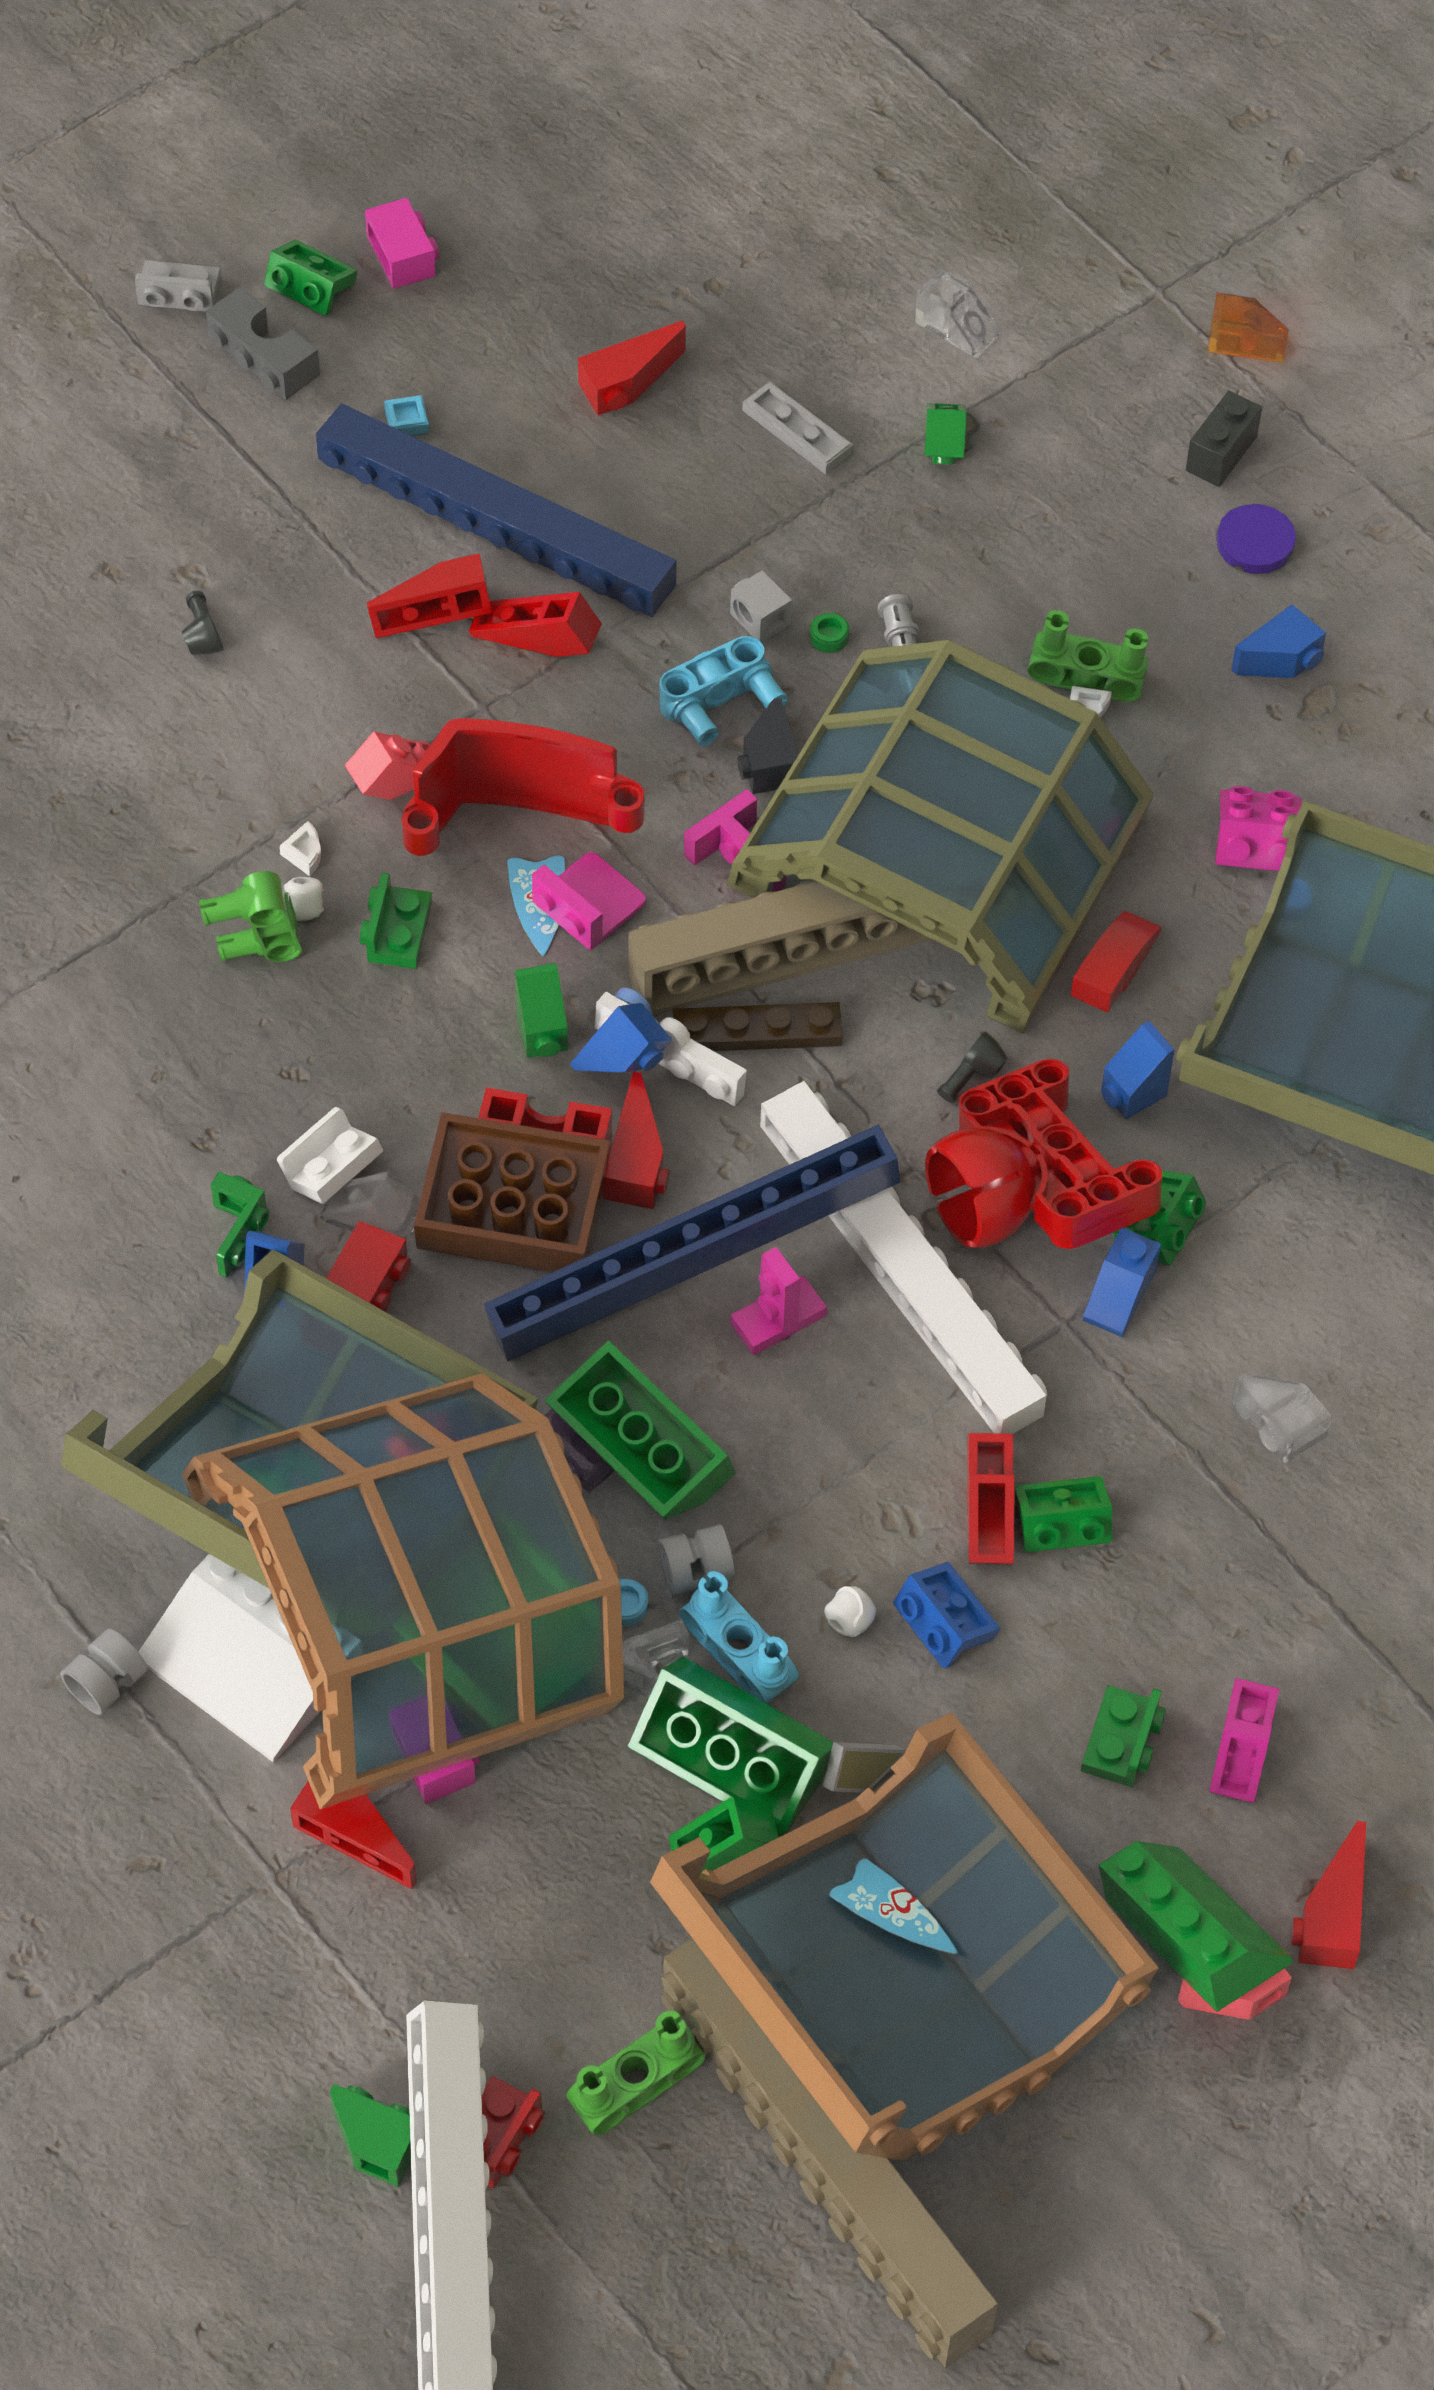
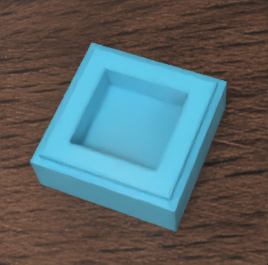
[384,395,429,436]

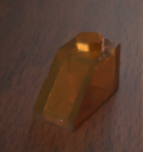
[1207,292,1289,363]

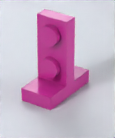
[684,789,786,892]
[730,1247,827,1356]
[1209,1678,1280,1803]

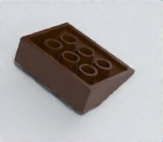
[414,1112,610,1272]

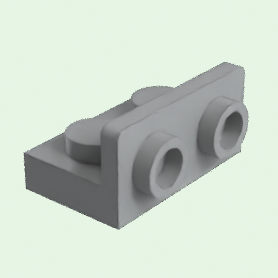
[135,260,221,311]

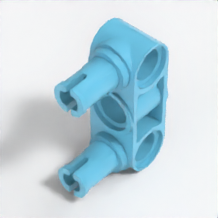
[660,636,788,747]
[679,1571,799,1704]

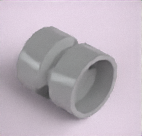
[659,1524,735,1596]
[60,1628,147,1715]

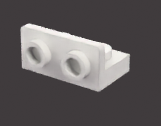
[277,1107,383,1204]

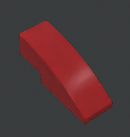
[1071,911,1162,1013]
[967,1433,1014,1565]

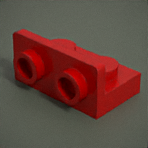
[481,2076,545,2188]

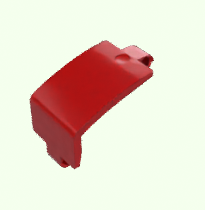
[401,718,645,856]

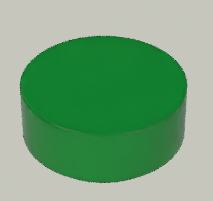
[809,613,850,653]

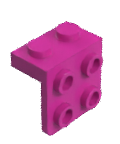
[1215,786,1302,871]
[532,852,646,951]

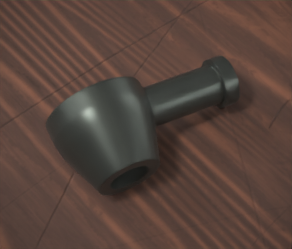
[182,590,224,655]
[937,1031,1008,1103]

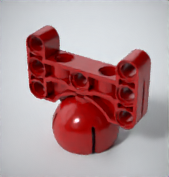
[925,1059,1162,1249]

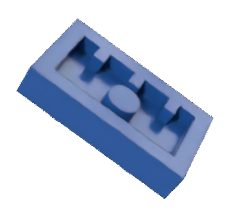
[893,1562,1001,1668]

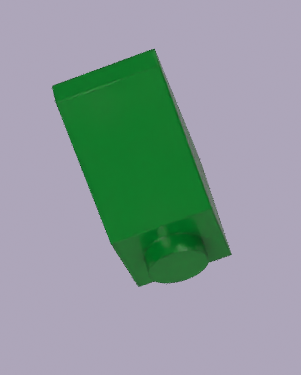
[924,403,967,464]
[515,963,568,1058]
[668,1796,779,1873]

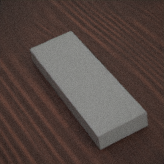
[742,381,853,474]

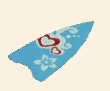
[507,855,565,956]
[830,1859,957,1954]

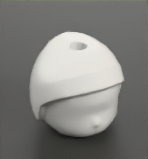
[284,877,324,921]
[824,1586,876,1637]

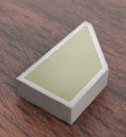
[823,1742,906,1792]

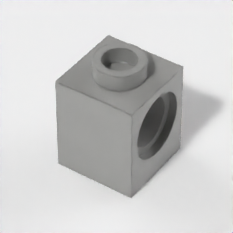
[730,570,792,642]

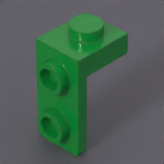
[211,1171,270,1278]

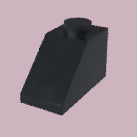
[737,698,799,794]

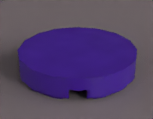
[1216,504,1296,574]

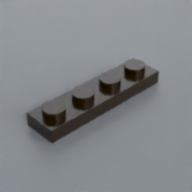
[673,1002,843,1051]

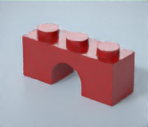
[478,1087,612,1142]

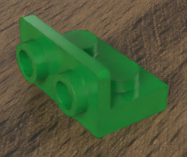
[264,239,358,315]
[360,873,432,969]
[1113,1170,1206,1266]
[1014,1476,1112,1552]
[1080,1685,1167,1788]

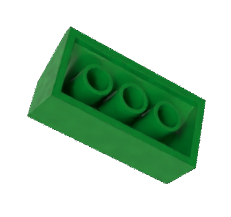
[544,1340,736,1519]
[628,1656,833,1836]
[1099,1841,1293,2012]

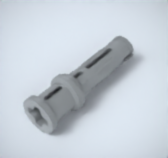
[877,594,931,709]

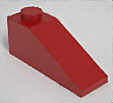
[578,320,686,415]
[367,553,492,638]
[468,592,602,657]
[603,1071,670,1209]
[290,1781,417,1889]
[1291,1821,1366,1969]

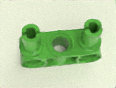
[1028,610,1148,702]
[199,871,302,962]
[566,2010,706,2136]

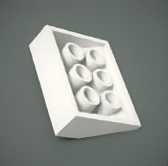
[138,1554,361,1763]

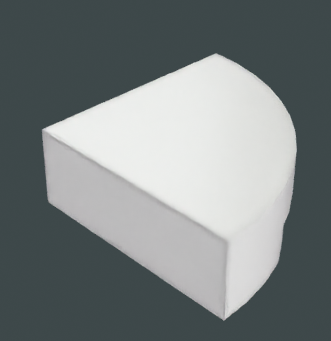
[1070,686,1112,717]
[279,821,321,876]

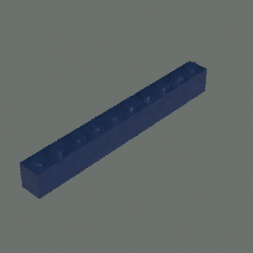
[316,403,677,617]
[483,1124,901,1362]

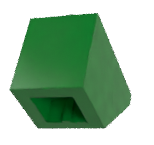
[330,2084,411,2187]

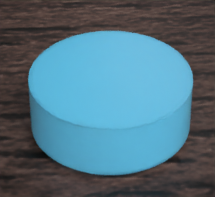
[619,1579,648,1626]

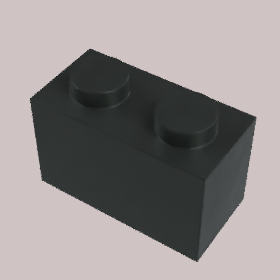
[1186,390,1262,487]

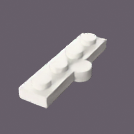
[595,992,747,1106]

